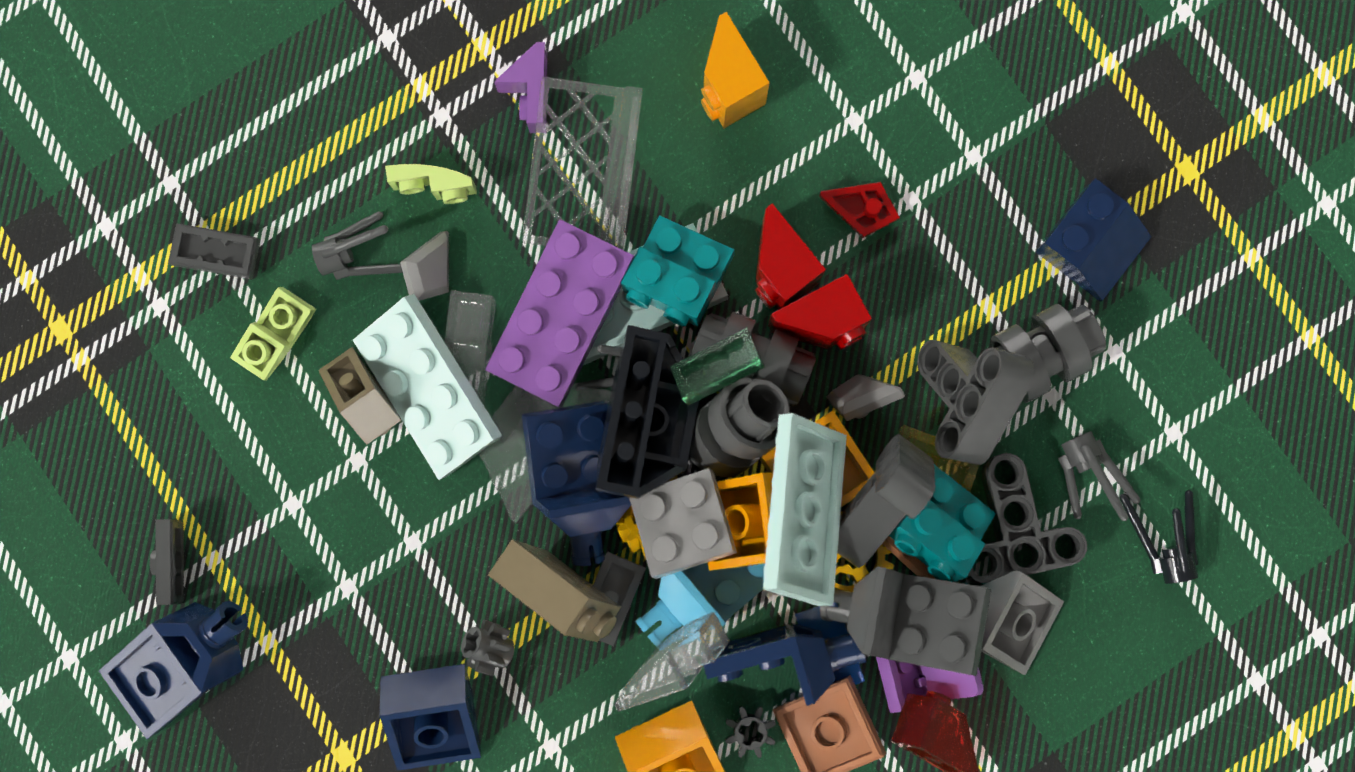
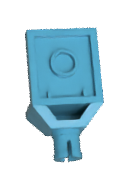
[635,562,765,647]

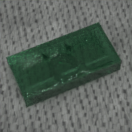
[670,328,765,405]

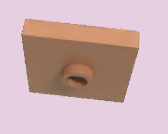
[773,675,887,772]

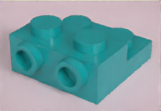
[621,215,735,327]
[889,464,996,582]

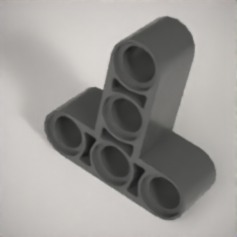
[917,340,1035,465]
[837,434,935,568]
[966,453,1087,583]

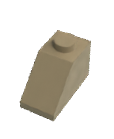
[318,347,401,445]

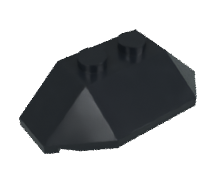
[595,325,701,499]

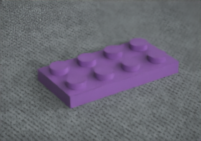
[485,219,634,408]

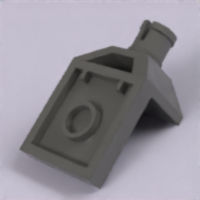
[820,567,992,676]

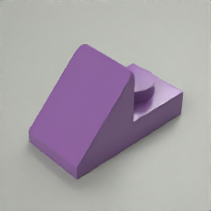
[495,42,548,133]

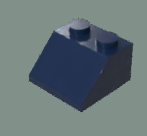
[1035,178,1152,302]
[379,664,481,771]

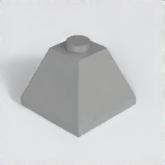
[980,570,1064,675]

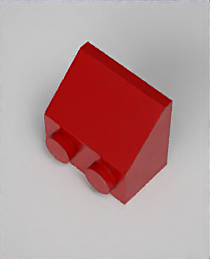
[755,203,826,310]
[768,274,872,350]

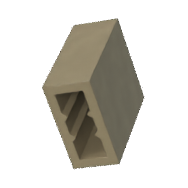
[488,539,621,642]

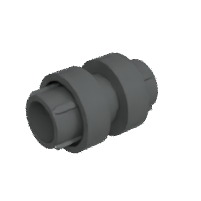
[977,304,1106,403]
[688,311,816,406]
[689,378,790,477]

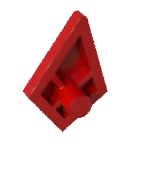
[819,182,900,238]

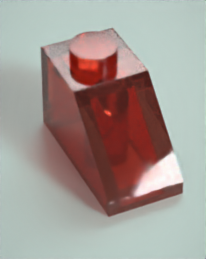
[891,691,979,772]

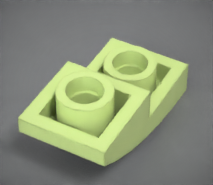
[385,164,477,204]
[230,287,317,381]

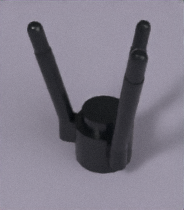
[1120,490,1199,584]

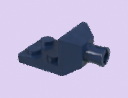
[522,401,631,566]
[99,601,248,739]
[702,623,866,706]

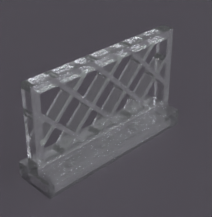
[522,76,643,250]

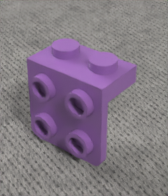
[876,657,984,713]

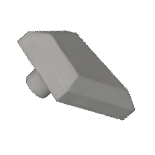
[400,231,449,301]
[827,374,905,421]

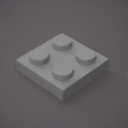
[629,468,737,579]

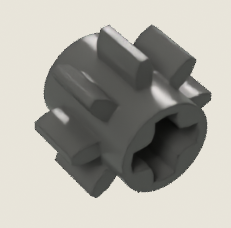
[461,620,514,676]
[725,705,776,758]

